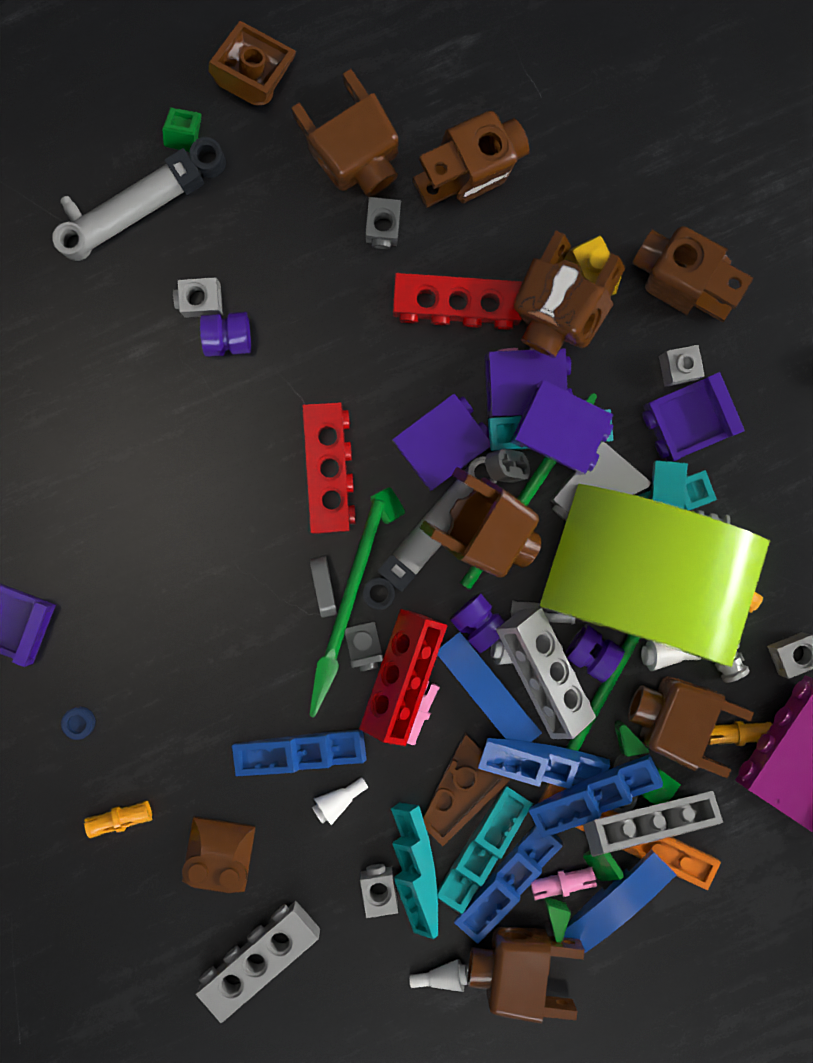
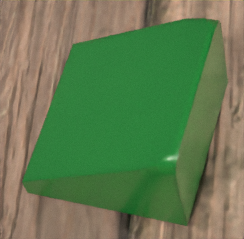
[162,108,202,152]
[370,487,405,524]
[614,720,649,757]
[641,766,681,805]
[583,850,624,881]
[544,897,571,943]

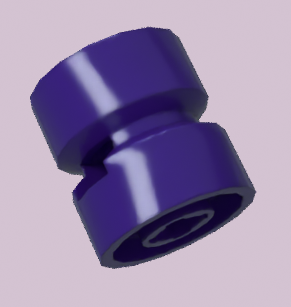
[200,312,251,357]
[450,593,505,653]
[565,624,625,683]

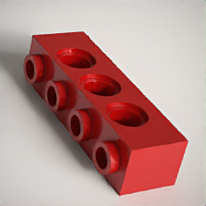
[393,273,522,330]
[303,403,356,533]
[359,609,447,746]

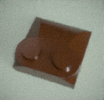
[208,21,296,105]
[182,816,256,893]

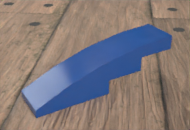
[437,632,542,742]
[232,729,367,776]
[478,738,610,789]
[529,754,663,838]
[454,825,563,944]
[564,849,676,954]

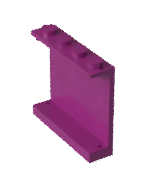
[735,675,813,832]

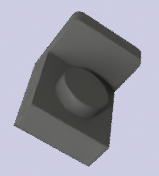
[345,621,383,671]

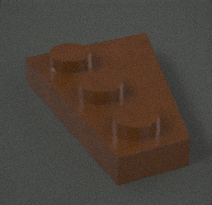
[423,733,510,846]

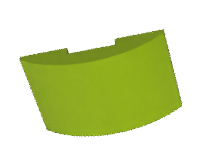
[540,483,770,667]

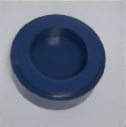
[61,707,95,740]

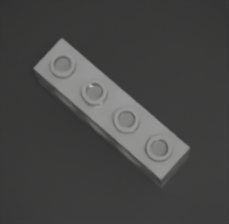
[496,607,596,739]
[583,791,723,857]
[196,901,320,1023]

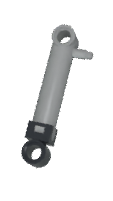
[53,137,226,261]
[363,456,497,610]

